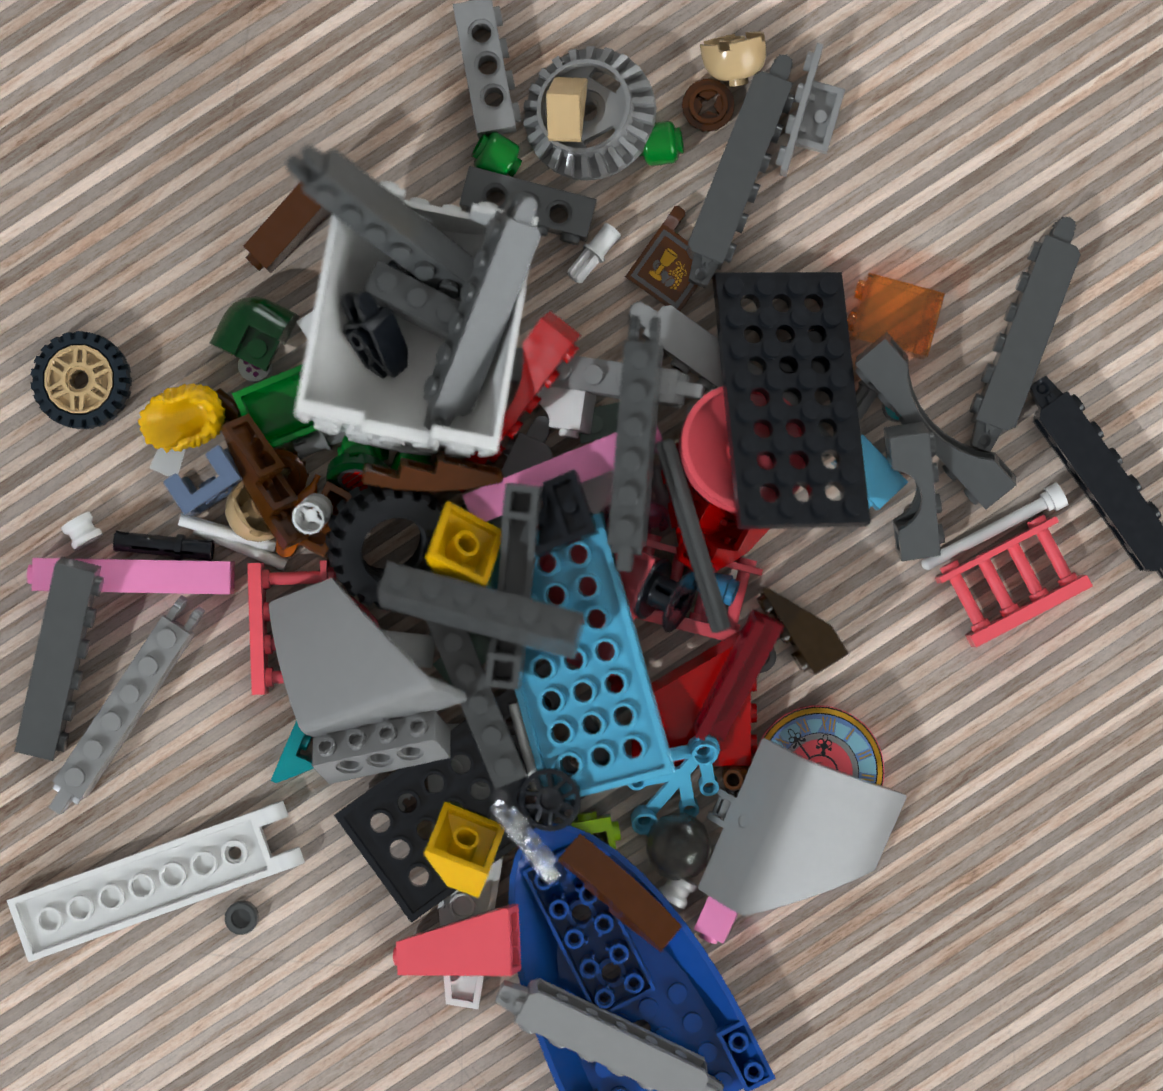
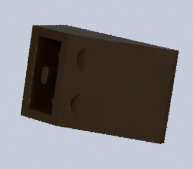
[756,587,849,675]

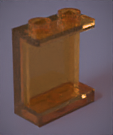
[847,273,945,360]

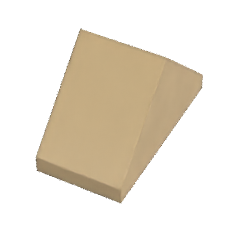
[546,77,588,142]

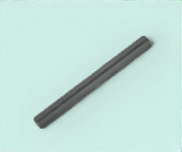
[655,439,730,633]

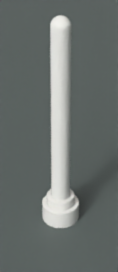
[921,482,1068,570]

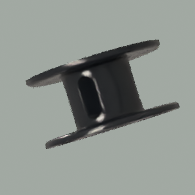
[636,558,698,632]

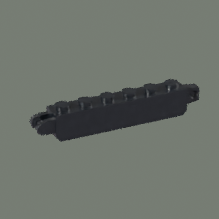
[1029,376,1163,578]

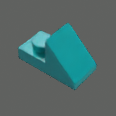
[270,720,314,783]

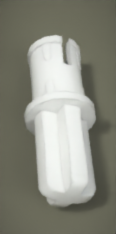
[567,223,621,284]

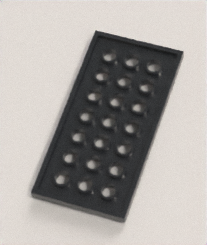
[712,272,871,529]
[334,661,610,923]

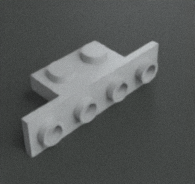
[776,43,845,177]

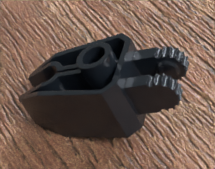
[341,291,408,379]

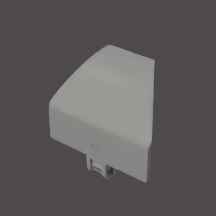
[269,578,466,737]
[698,739,907,916]

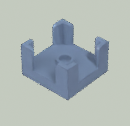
[163,445,242,517]

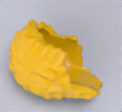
[138,383,226,453]

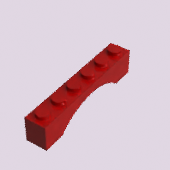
[443,311,582,493]

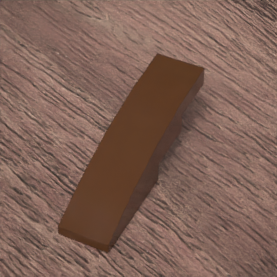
[221,414,311,550]
[362,453,504,491]
[558,834,682,952]

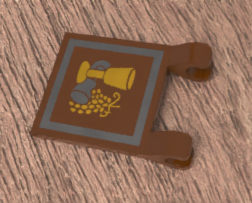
[625,205,698,311]

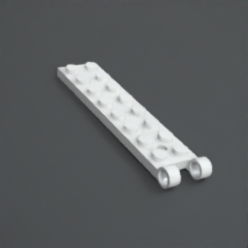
[6,801,305,963]

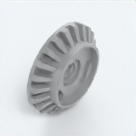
[523,46,656,180]

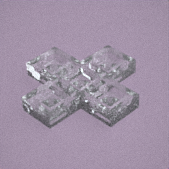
[489,800,561,884]

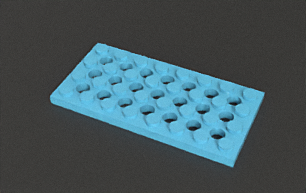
[486,513,675,800]

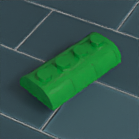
[232,363,317,448]

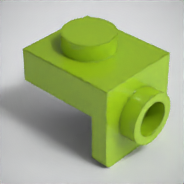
[572,811,621,849]

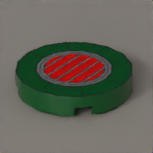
[326,453,389,493]

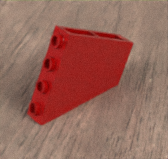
[631,630,757,767]

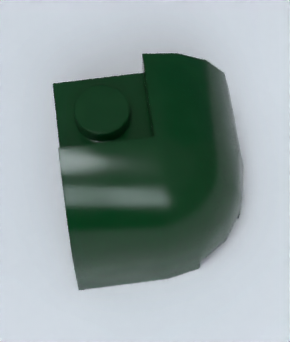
[210,296,300,372]

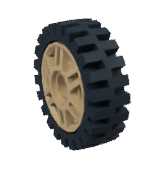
[30,331,132,429]

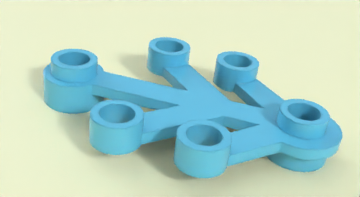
[628,735,720,835]

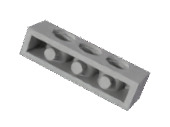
[453,0,521,139]
[312,710,450,784]

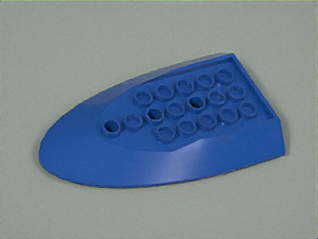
[508,823,776,1091]

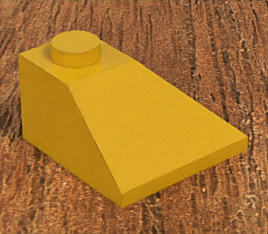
[426,501,502,587]
[424,802,506,898]

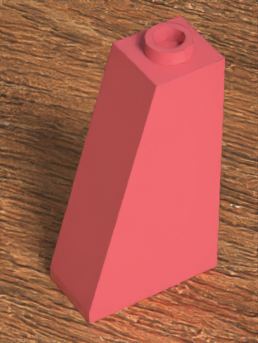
[393,904,521,976]

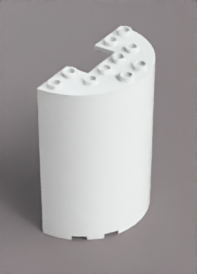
[295,181,539,458]

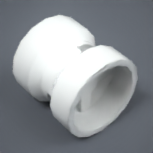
[292,493,333,534]

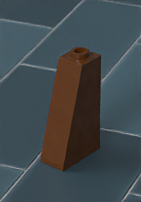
[243,182,331,273]

